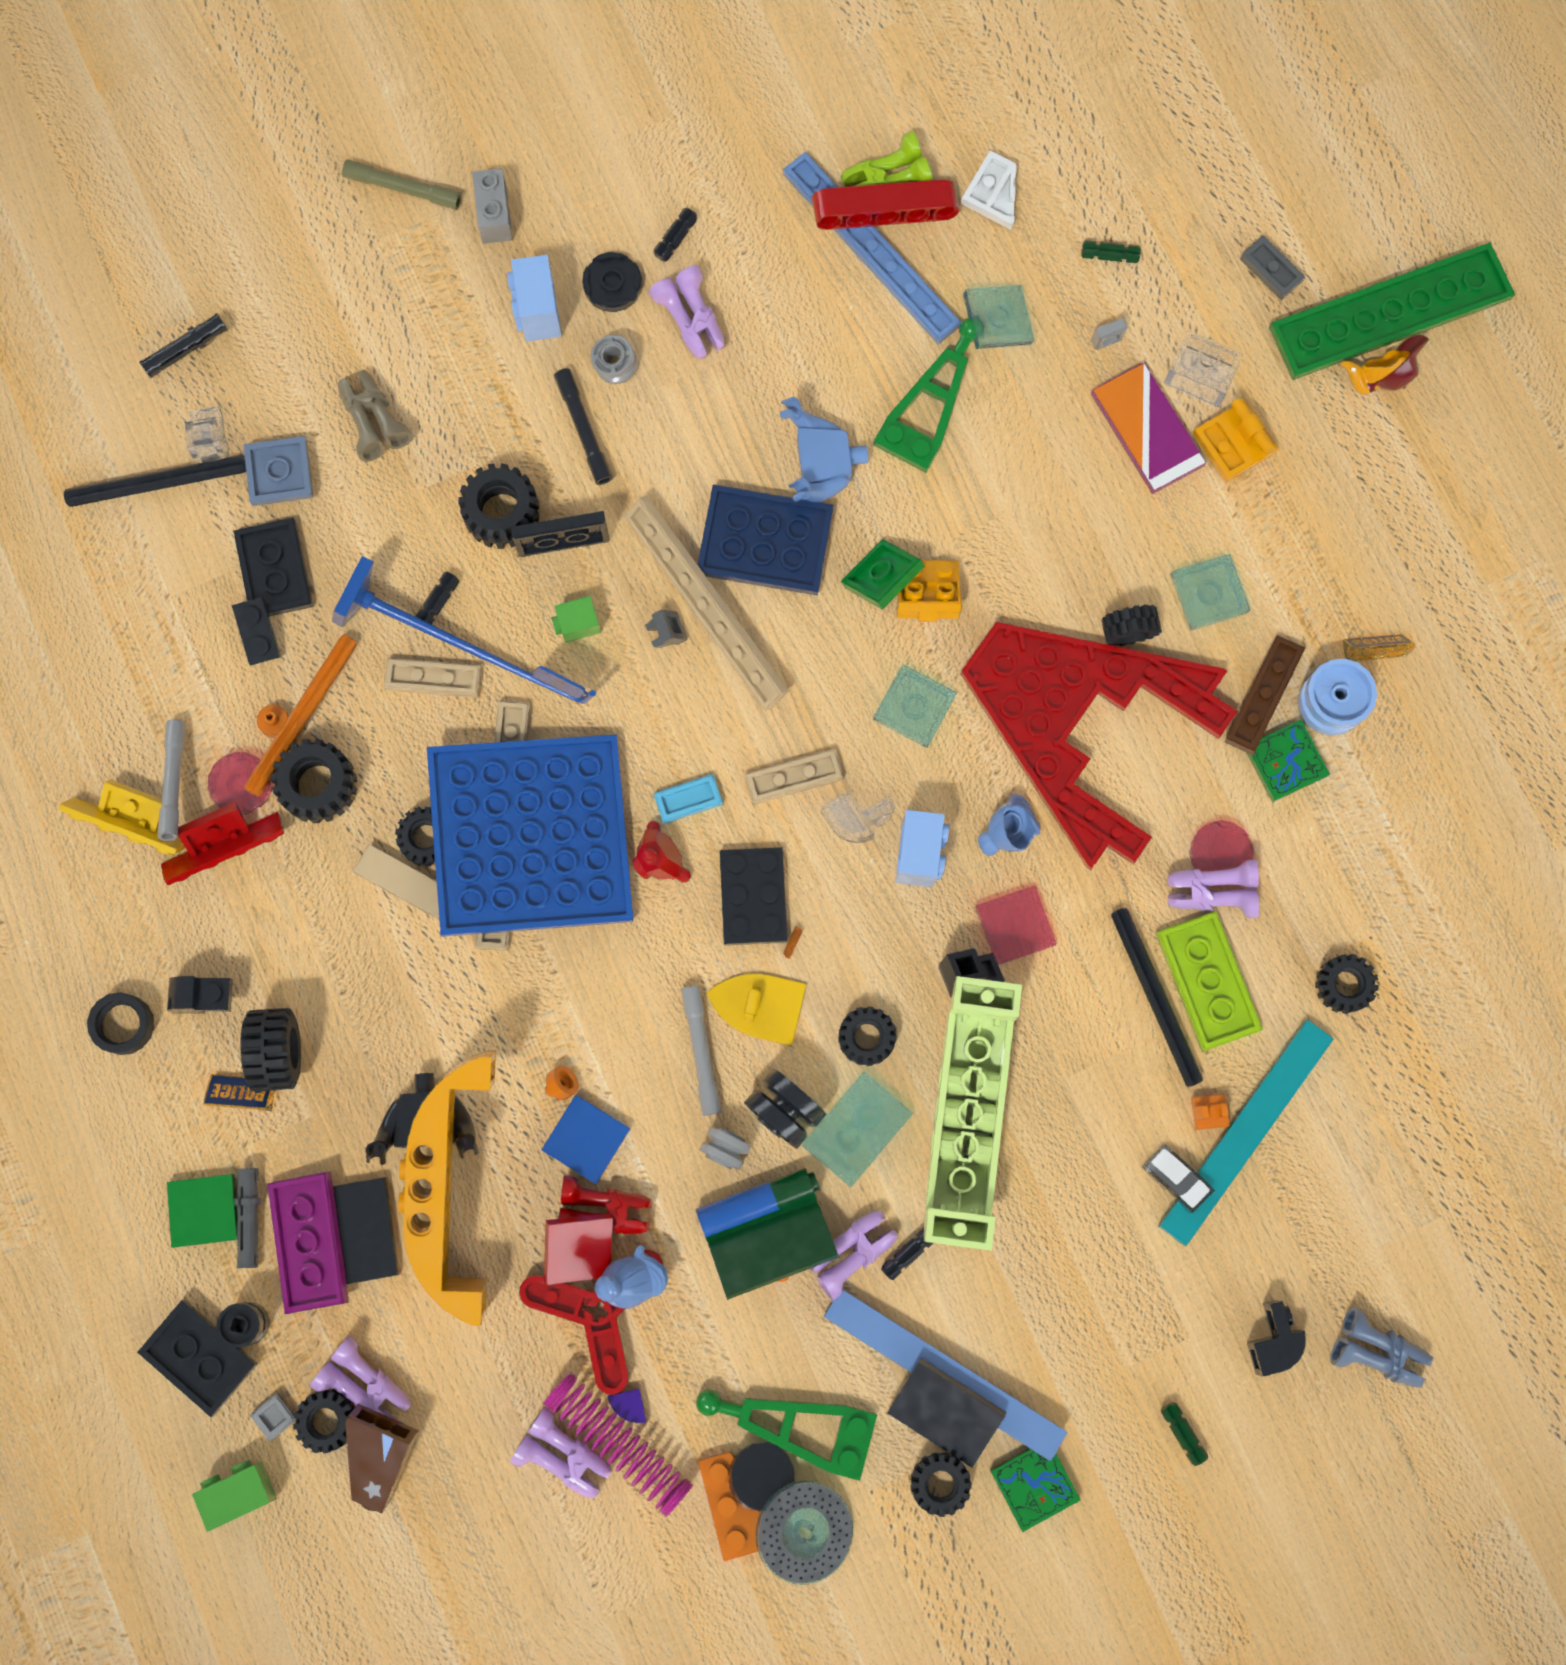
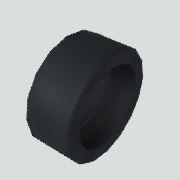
[87,992,154,1055]

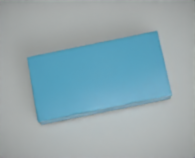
[653,774,723,825]

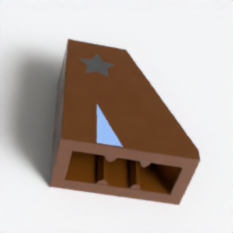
[345,1404,419,1514]

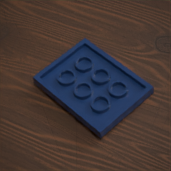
[698,484,834,596]

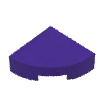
[607,1388,647,1423]

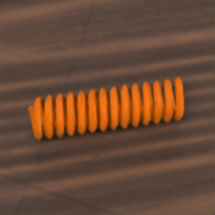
[783,926,803,959]

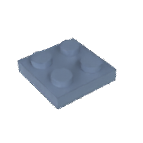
[243,436,314,506]

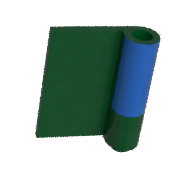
[695,1168,839,1300]

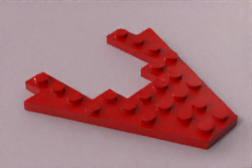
[961,622,1238,871]

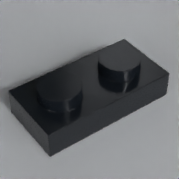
[231,597,281,666]

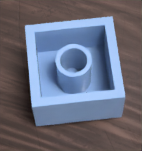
[507,255,562,342]
[895,810,949,888]

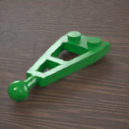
[873,317,983,473]
[696,1389,877,1481]

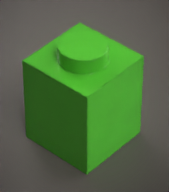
[551,596,601,643]

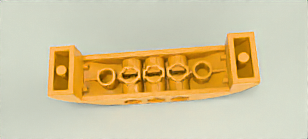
[398,1050,496,1326]

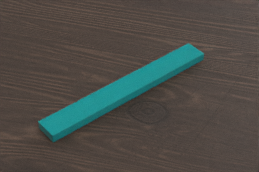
[1158,1020,1334,1246]

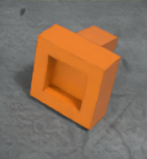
[1191,1094,1230,1130]

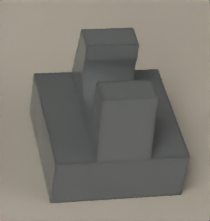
[646,609,688,648]

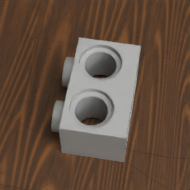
[472,168,512,244]

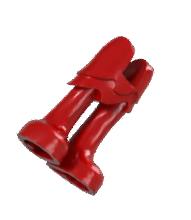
[558,1175,652,1235]

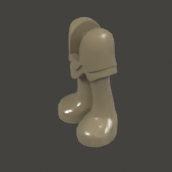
[338,370,413,462]

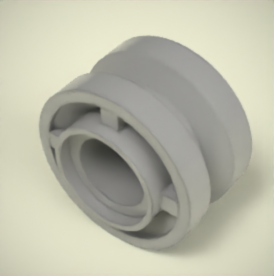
[591,335,637,384]
[699,1127,751,1170]

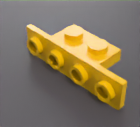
[59,779,185,855]

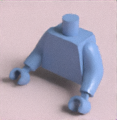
[780,397,868,502]

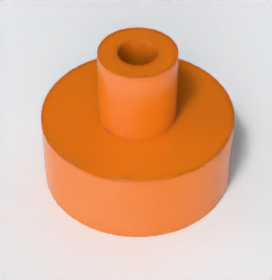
[257,705,289,738]
[545,1065,579,1100]

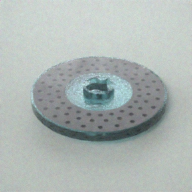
[756,1481,853,1585]

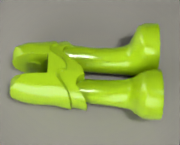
[841,131,933,186]

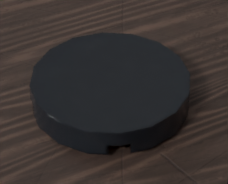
[582,252,642,312]
[728,1442,795,1512]

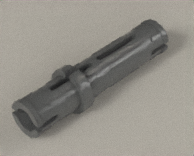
[234,1168,261,1268]

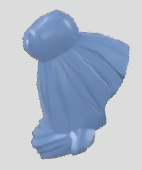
[978,794,1040,856]
[594,1245,668,1309]

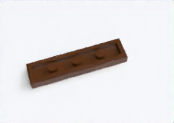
[1224,635,1305,755]

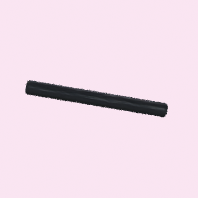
[64,455,246,507]
[1111,908,1203,1087]

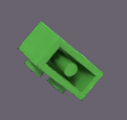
[192,1459,277,1532]

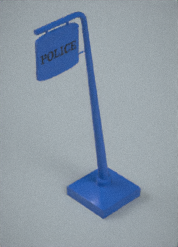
[332,556,596,704]

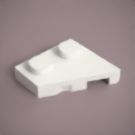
[961,150,1016,230]

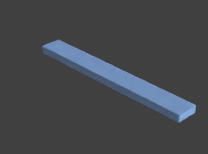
[783,152,962,345]
[824,1289,1068,1461]

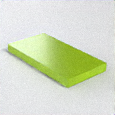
[1155,911,1263,1052]

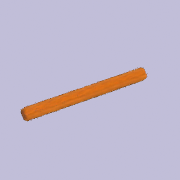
[244,634,356,796]

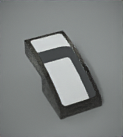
[1142,1144,1215,1214]

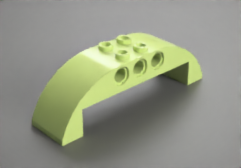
[924,976,1022,1251]

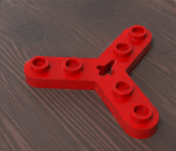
[519,1250,664,1395]

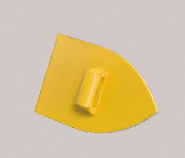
[706,974,807,1046]

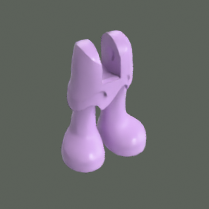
[649,265,725,360]
[1167,859,1259,919]
[810,1211,898,1301]
[309,1335,411,1420]
[509,1407,612,1498]

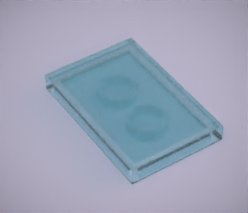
[802,1072,913,1188]

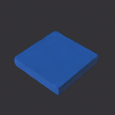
[541,1095,631,1185]

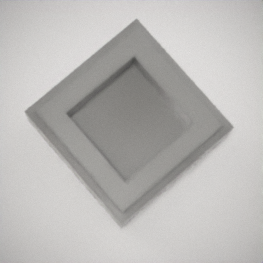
[1091,318,1127,350]
[250,1393,296,1442]

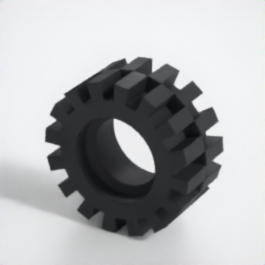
[1101,605,1162,646]
[395,806,435,867]
[1315,954,1379,1014]
[838,1006,897,1066]
[293,1390,354,1454]
[910,1452,972,1517]

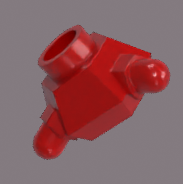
[632,821,691,883]

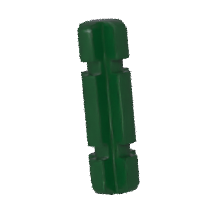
[1081,240,1141,264]
[1161,1402,1208,1466]

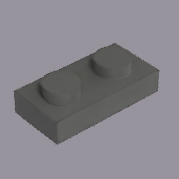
[1240,235,1305,301]

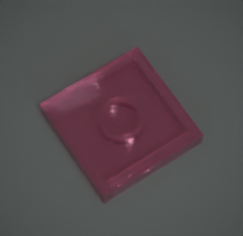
[975,886,1057,966]

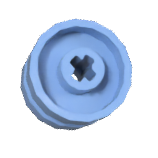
[1298,659,1377,736]

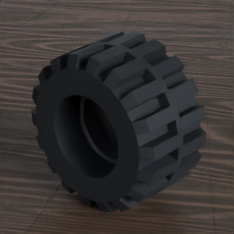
[458,463,540,549]
[271,739,357,823]
[240,1008,301,1092]

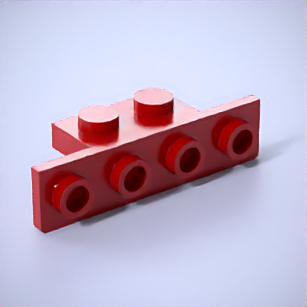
[161,802,284,885]

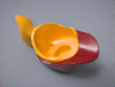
[1341,335,1429,395]

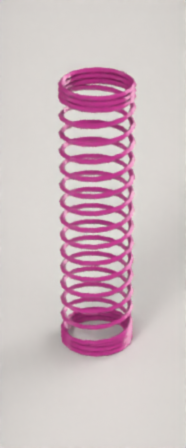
[543,1372,693,1517]

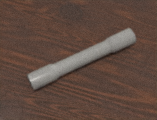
[158,719,185,841]
[681,986,722,1116]

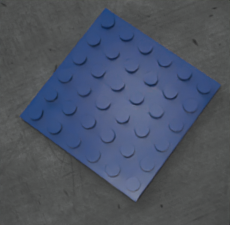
[427,735,633,937]

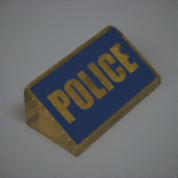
[1343,634,1415,661]
[203,1074,275,1112]

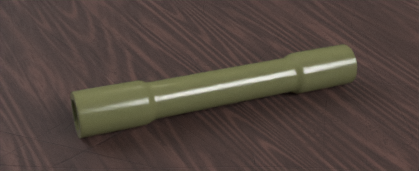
[342,159,461,210]

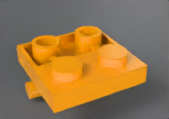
[1192,397,1279,483]
[897,560,961,622]

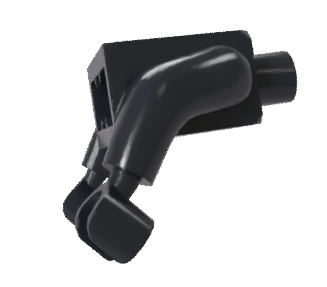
[365,1073,479,1165]

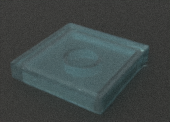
[963,285,1035,349]
[1170,554,1250,631]
[873,664,957,749]

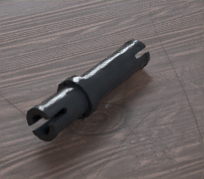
[139,313,228,378]

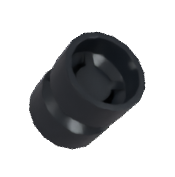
[216,1302,270,1348]

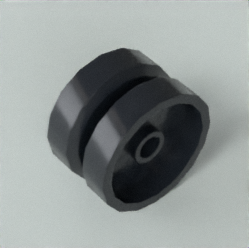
[744,1068,827,1150]

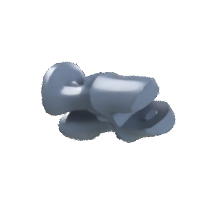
[1330,1307,1433,1388]

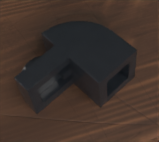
[938,948,1005,998]
[167,976,233,1014]
[1247,1300,1306,1377]

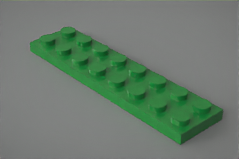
[1269,242,1515,380]

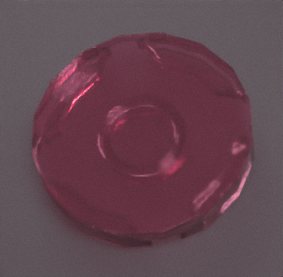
[207,752,272,815]
[1189,820,1254,871]

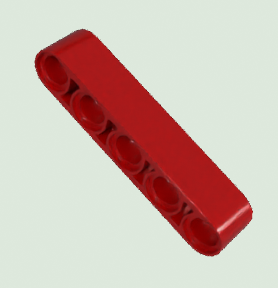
[811,180,959,230]

